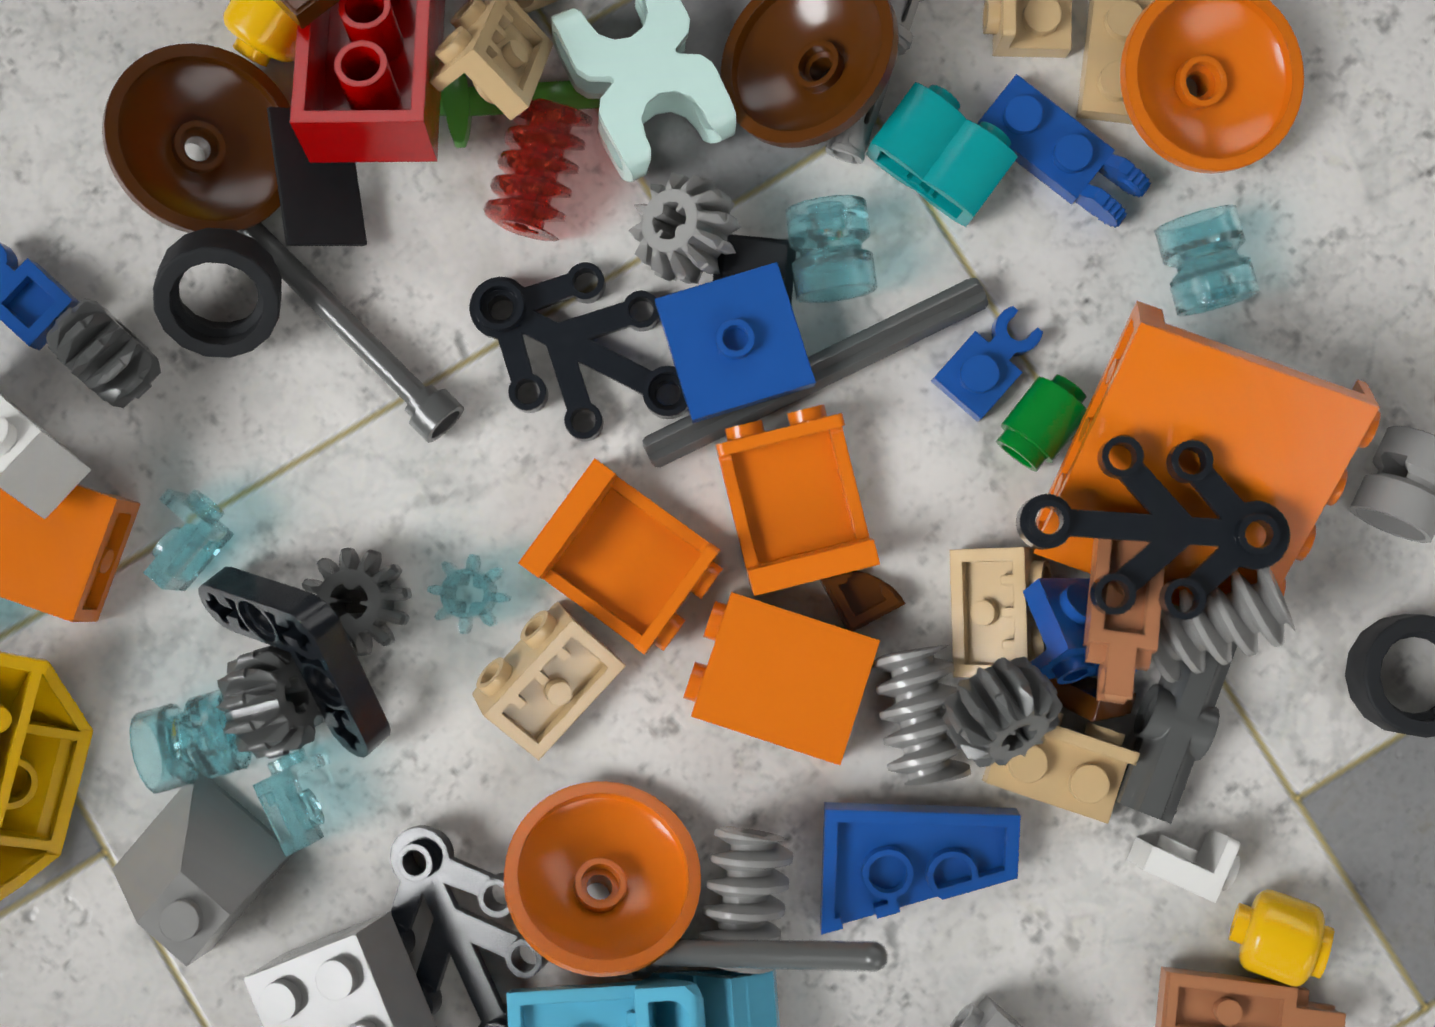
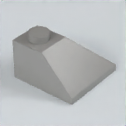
[112,770,295,966]

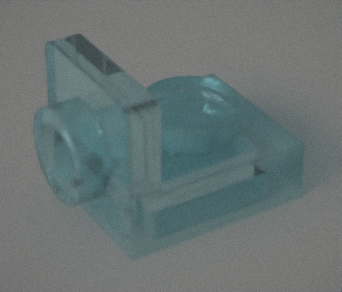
[143,489,234,591]
[253,748,331,857]

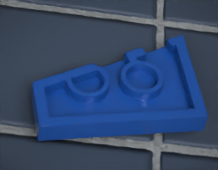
[820,802,1021,935]

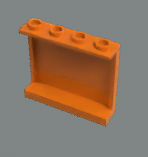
[1033,301,1380,606]

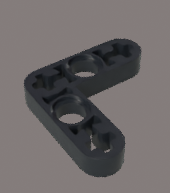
[198,566,391,758]

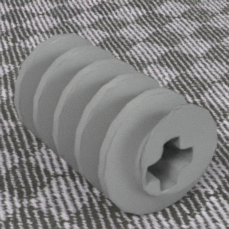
[1152,567,1296,683]
[872,645,971,786]
[698,827,793,974]

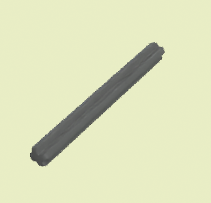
[642,278,988,467]

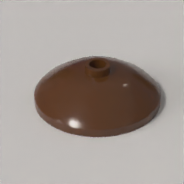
[721,0,899,148]
[102,43,291,233]

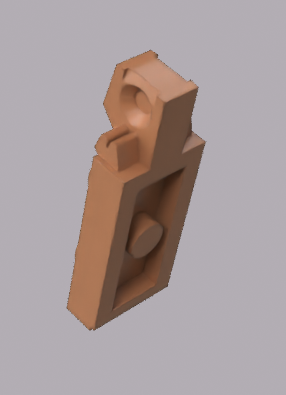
[1083,539,1165,705]
[1155,966,1346,1027]

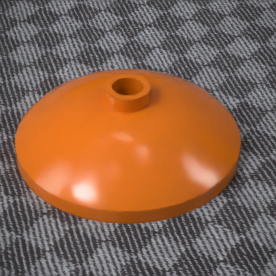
[1120,0,1304,174]
[504,781,701,977]

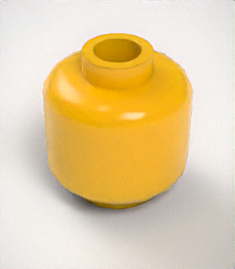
[223,0,298,67]
[1228,889,1334,987]

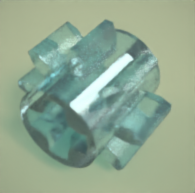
[427,554,511,634]

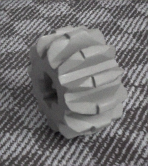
[628,172,741,284]

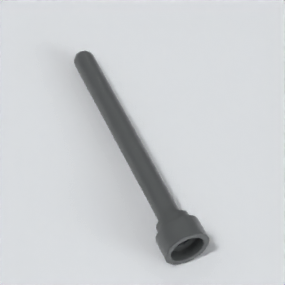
[240,223,464,443]
[616,939,888,979]

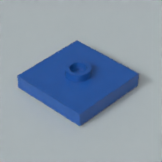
[655,262,816,424]

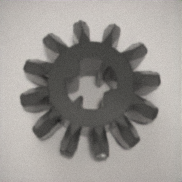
[46,299,161,408]
[302,548,412,656]
[216,646,323,759]
[942,657,1063,767]

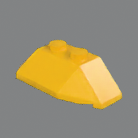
[0,651,94,901]

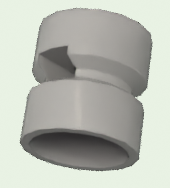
[1350,426,1435,543]

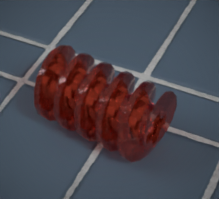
[483,99,593,241]

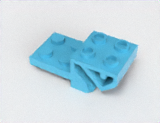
[506,969,780,1027]

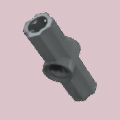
[1115,641,1237,824]

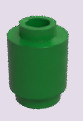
[996,374,1087,472]

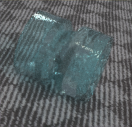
[785,195,877,303]
[1154,205,1261,317]
[129,689,252,794]

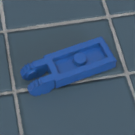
[977,74,1151,228]

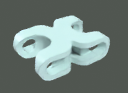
[551,0,736,182]

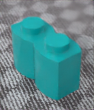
[866,82,1018,227]

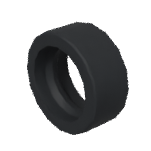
[153,228,282,358]
[1345,614,1435,738]

